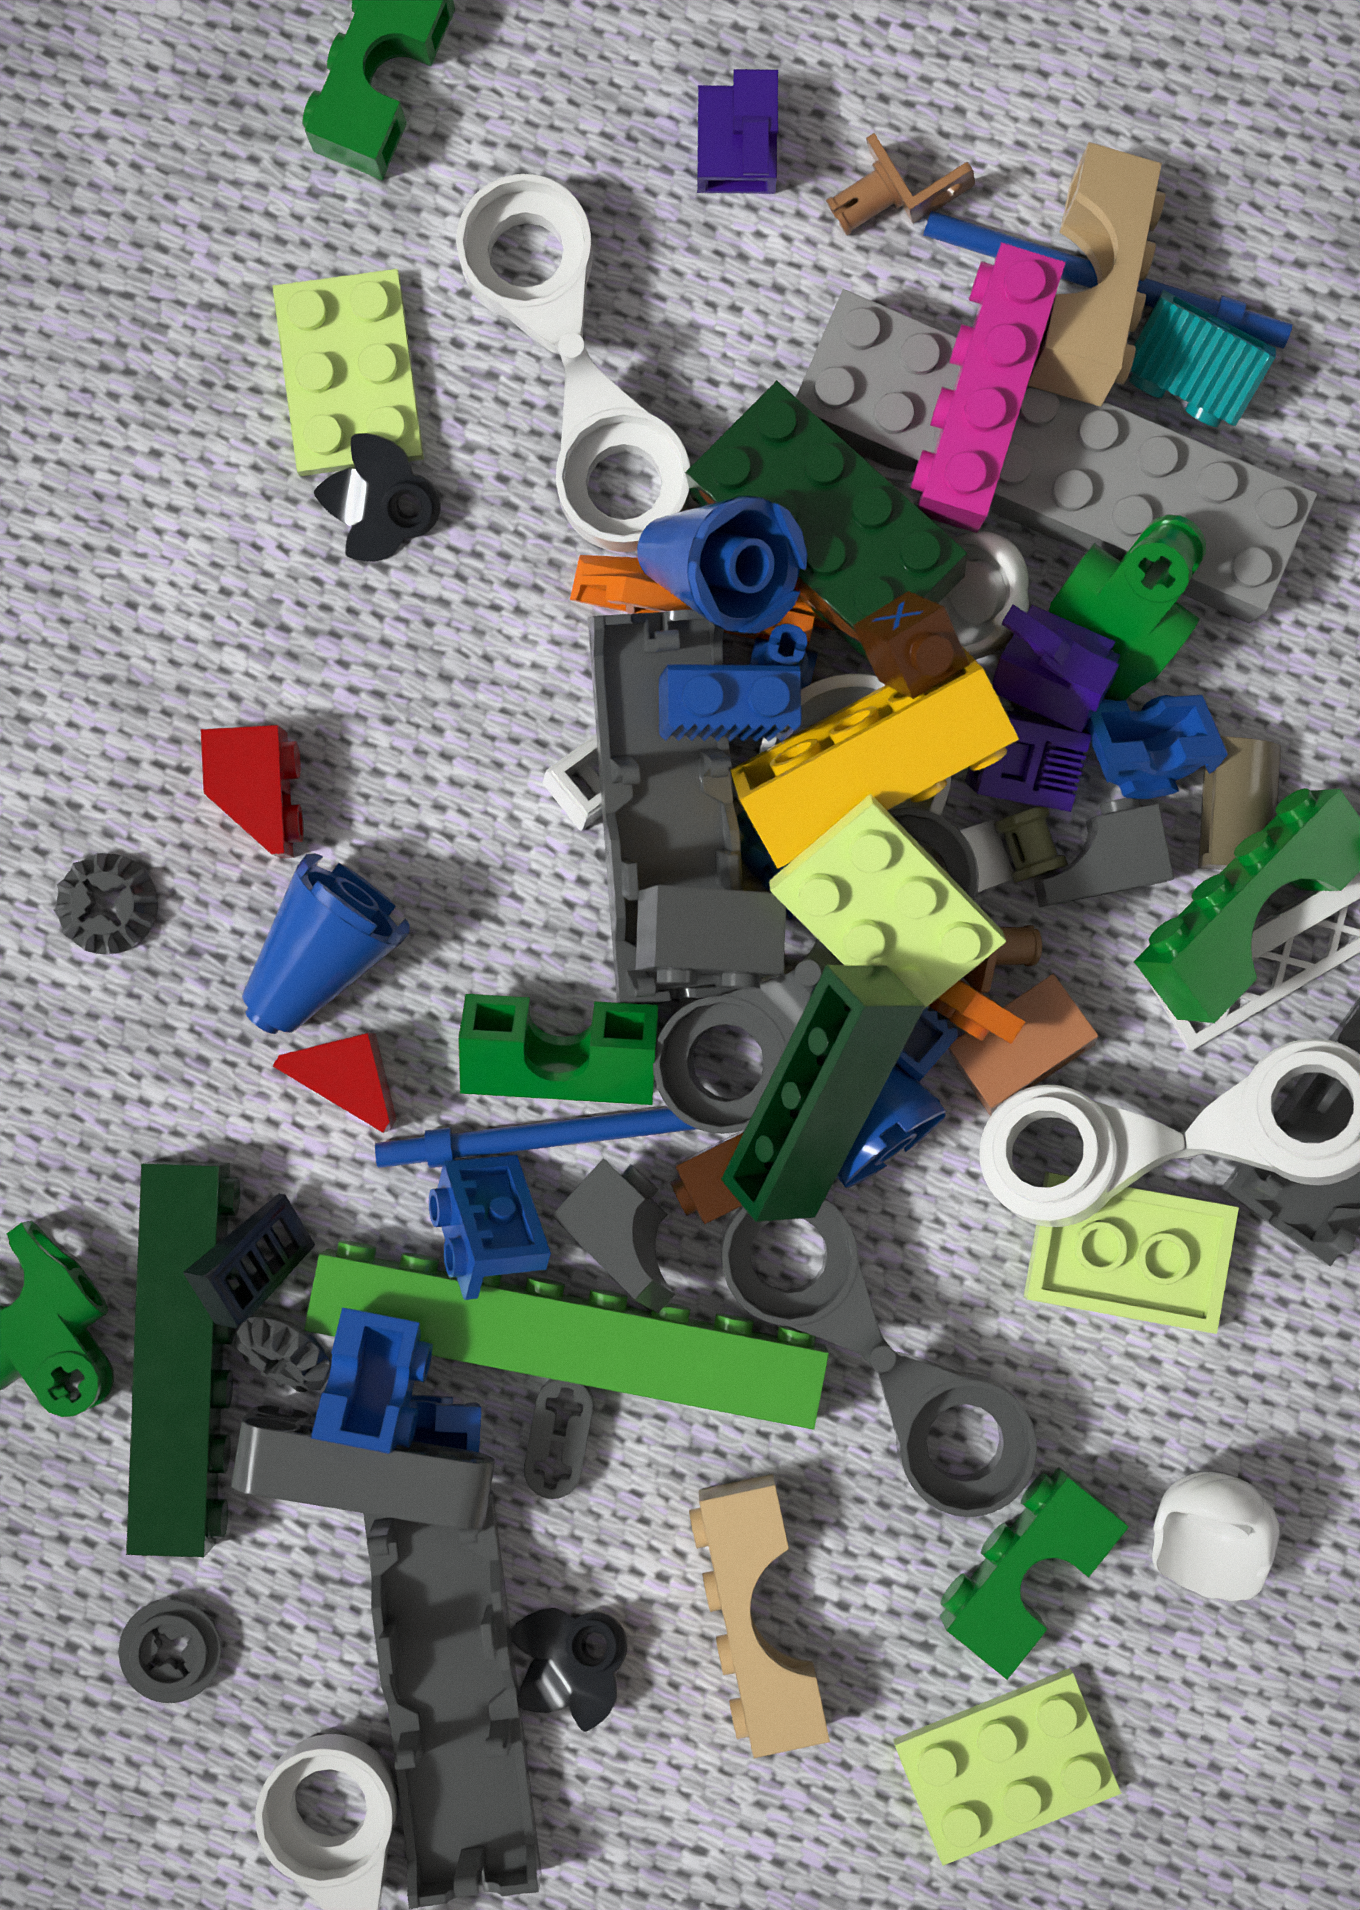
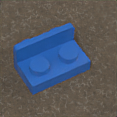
[429,1155,551,1300]

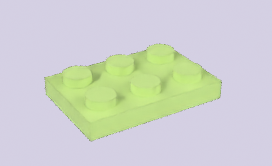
[272,269,424,476]
[769,794,1006,1010]
[1023,1171,1239,1334]
[893,1668,1121,1866]

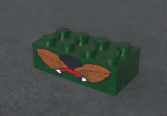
[685,380,968,664]

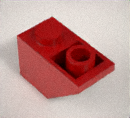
[200,725,304,858]

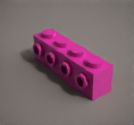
[910,243,1066,533]

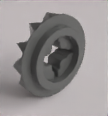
[53,853,158,955]
[234,1316,331,1392]
[118,1596,224,1703]

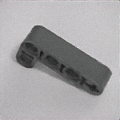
[231,1405,495,1529]

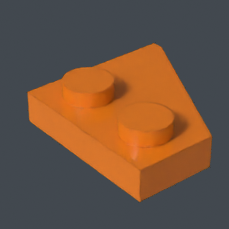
[928,980,1025,1044]

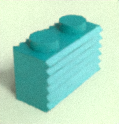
[1129,290,1276,427]

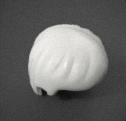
[938,531,1029,660]
[1152,1472,1280,1602]

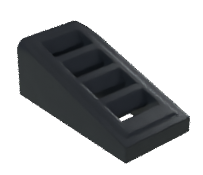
[183,1193,315,1328]

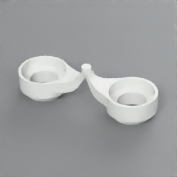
[456,174,690,552]
[979,1038,1360,1227]
[255,1734,398,1910]

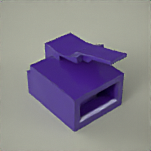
[697,69,778,194]
[992,604,1121,733]
[965,708,1092,812]

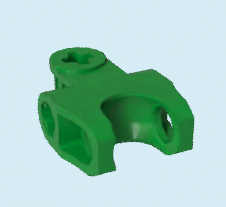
[1048,514,1206,701]
[0,1221,114,1417]

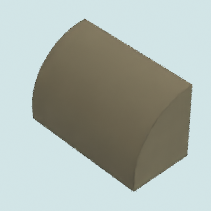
[1198,736,1281,870]

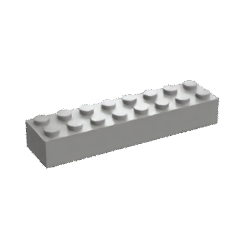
[796,289,1318,624]

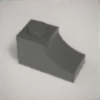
[1034,798,1174,908]
[551,1158,675,1313]

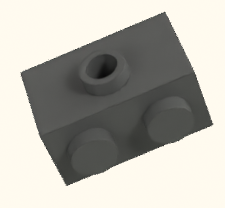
[636,885,786,989]

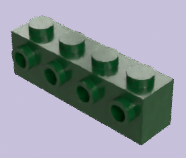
[721,965,925,1222]

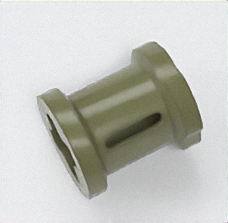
[994,806,1068,884]

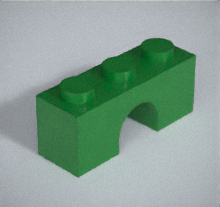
[302,0,455,181]
[458,994,658,1105]
[940,1467,1129,1680]

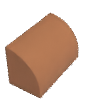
[948,973,1099,1116]

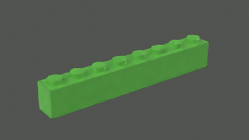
[304,1240,829,1430]

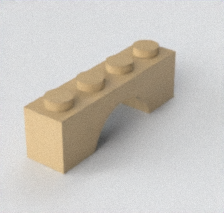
[1027,142,1166,407]
[689,1474,830,1759]

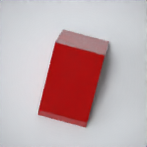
[273,1033,397,1133]

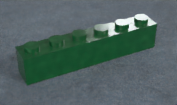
[126,1160,240,1558]

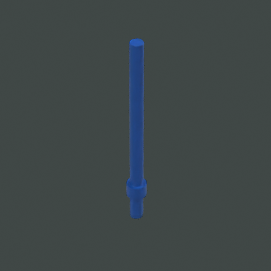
[923,211,1292,349]
[375,1108,698,1168]

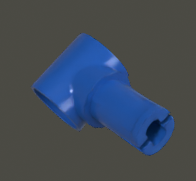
[749,624,818,690]

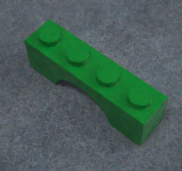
[1133,788,1360,1023]

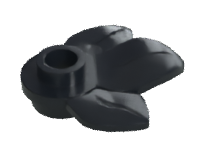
[314,433,441,562]
[511,1608,628,1732]

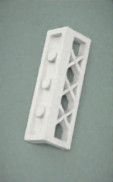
[1150,872,1360,1051]

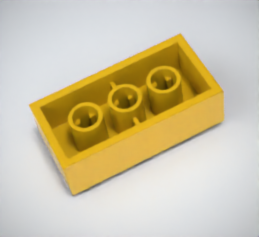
[730,645,1019,869]

